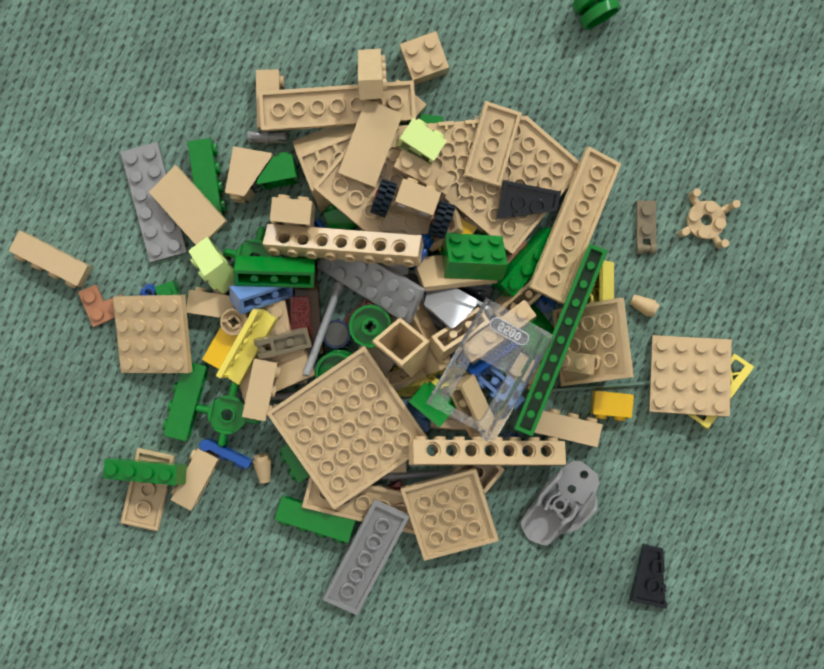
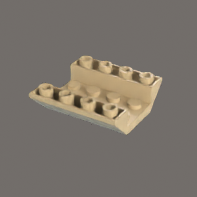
[292,125,356,212]

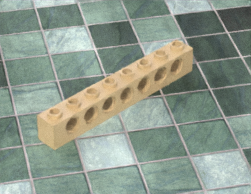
[263,224,424,267]
[409,436,566,466]

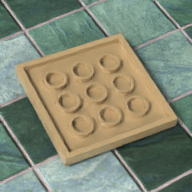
[113,294,193,373]
[552,298,634,386]
[649,335,732,417]
[400,466,499,561]

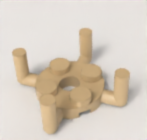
[677,189,741,249]

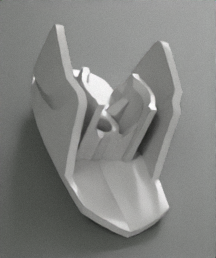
[406,270,492,332]
[520,460,600,545]

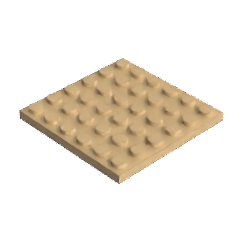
[266,346,429,510]

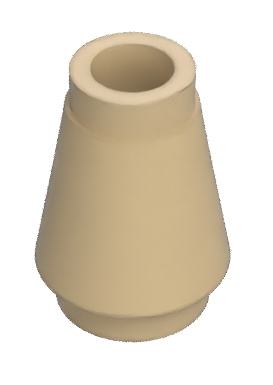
[630,294,660,318]
[252,453,271,483]

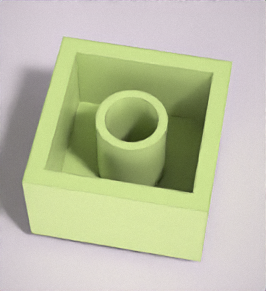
[396,118,447,164]
[189,237,234,294]

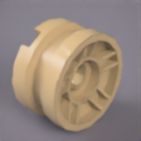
[220,306,249,335]

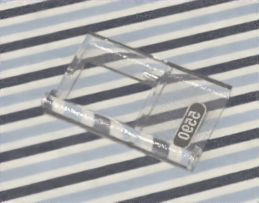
[426,298,555,442]

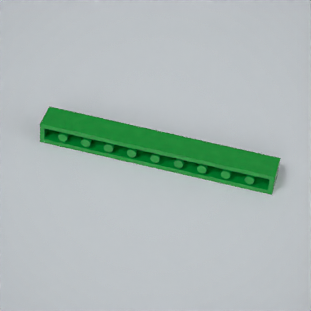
[514,243,608,436]

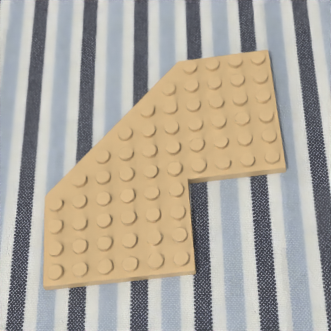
[313,116,580,255]

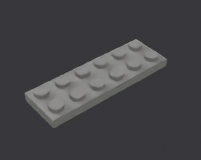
[120,142,188,263]
[317,244,425,324]
[323,499,409,615]

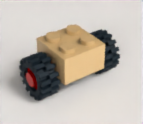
[370,177,455,239]

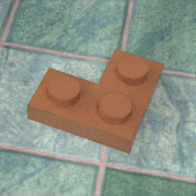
[78,284,123,327]

